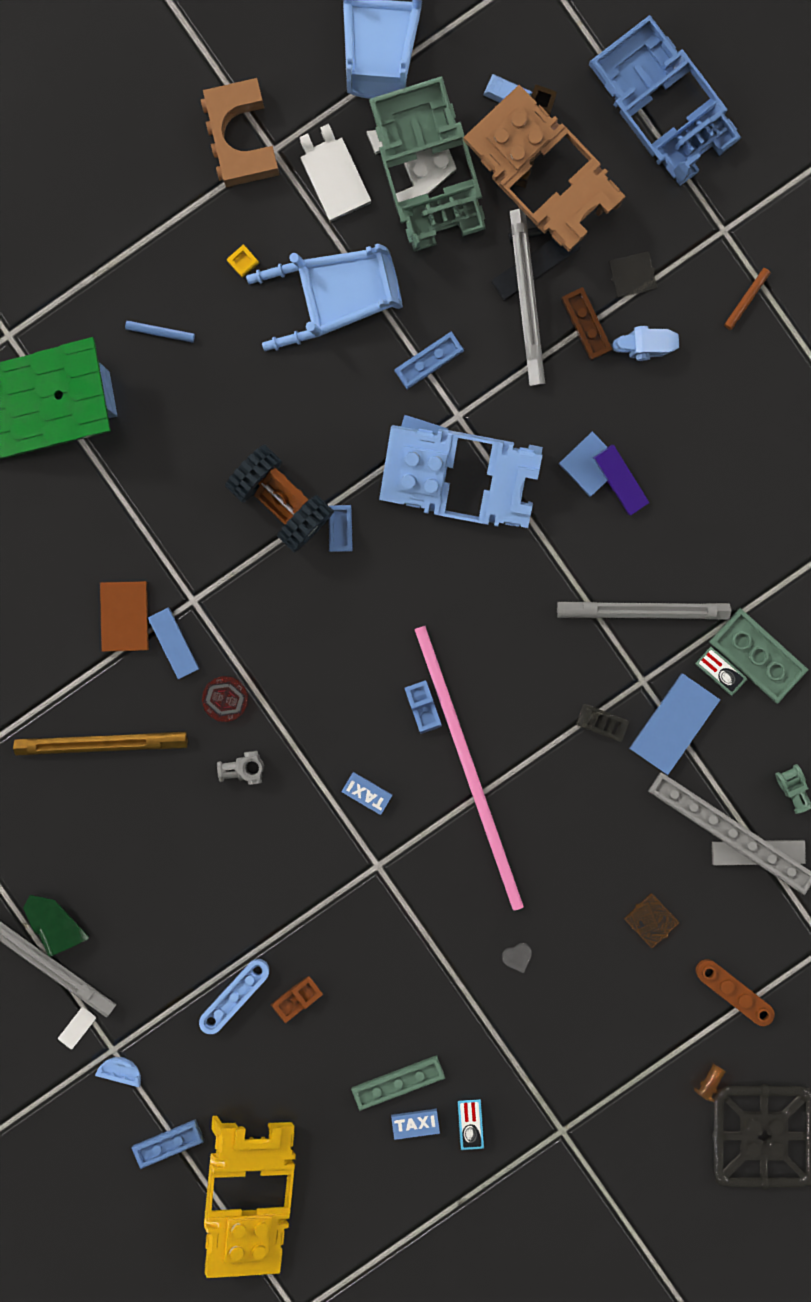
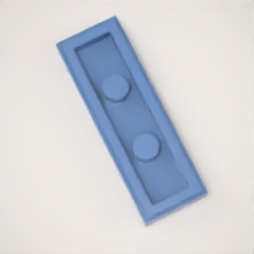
[394,331,464,390]
[148,608,199,679]
[132,1119,204,1169]

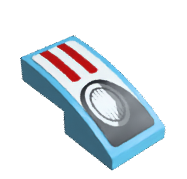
[458,1099,484,1150]

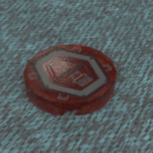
[202,676,248,722]

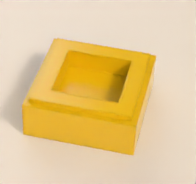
[226,244,259,278]

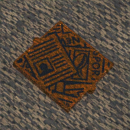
[624,893,679,948]

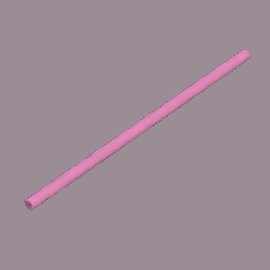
[414,626,524,911]

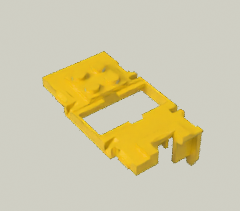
[204,1116,296,1278]

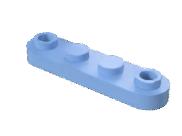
[199,959,270,1034]

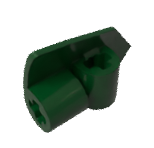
[23,895,89,957]

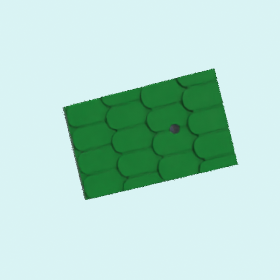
[0,337,117,460]

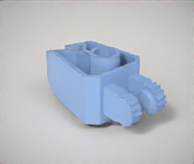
[612,326,679,361]

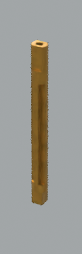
[13,732,188,755]

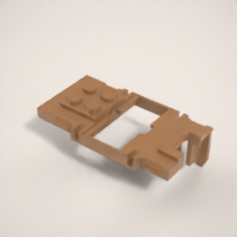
[463,84,626,252]

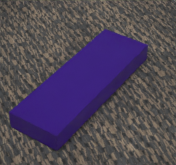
[593,445,649,516]

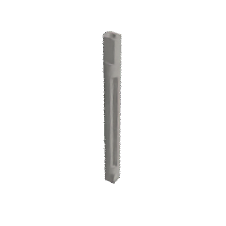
[510,209,545,386]
[557,602,731,620]
[0,921,117,1018]

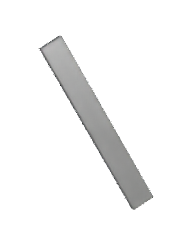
[648,772,811,895]

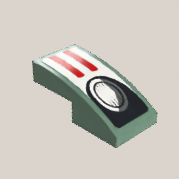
[695,647,748,696]

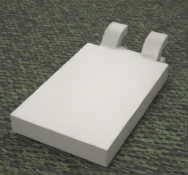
[299,124,371,222]

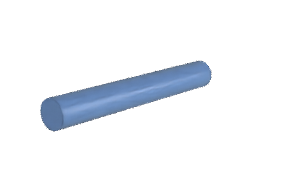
[125,321,195,343]

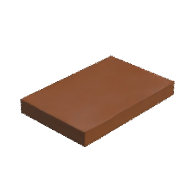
[100,581,149,651]

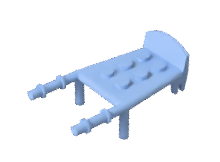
[343,0,422,99]
[246,244,403,351]

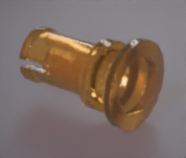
[694,1064,726,1102]

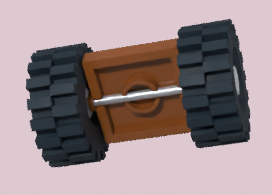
[225,444,334,552]

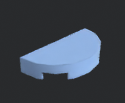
[95,1057,141,1087]

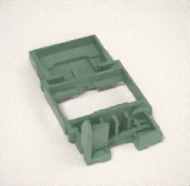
[369,76,486,252]

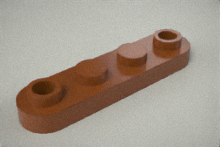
[696,959,775,1026]

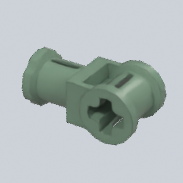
[775,764,811,814]

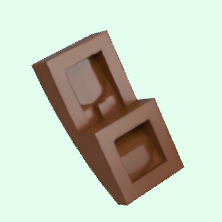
[270,976,323,1023]

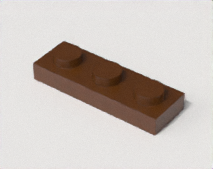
[561,287,612,361]

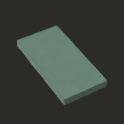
[709,608,808,704]

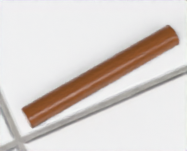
[724,268,771,330]

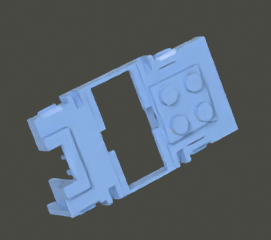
[379,425,543,528]

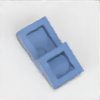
[405,680,442,734]

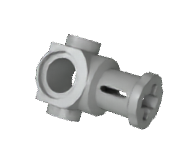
[217,751,264,784]

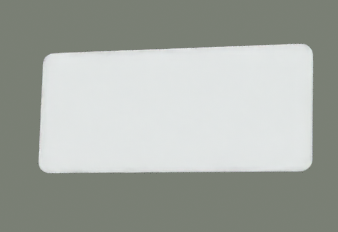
[58,1007,96,1049]

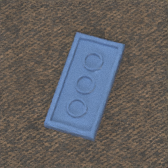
[629,673,720,775]

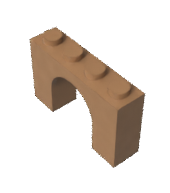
[201,78,279,187]

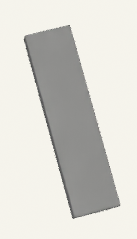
[712,840,806,865]

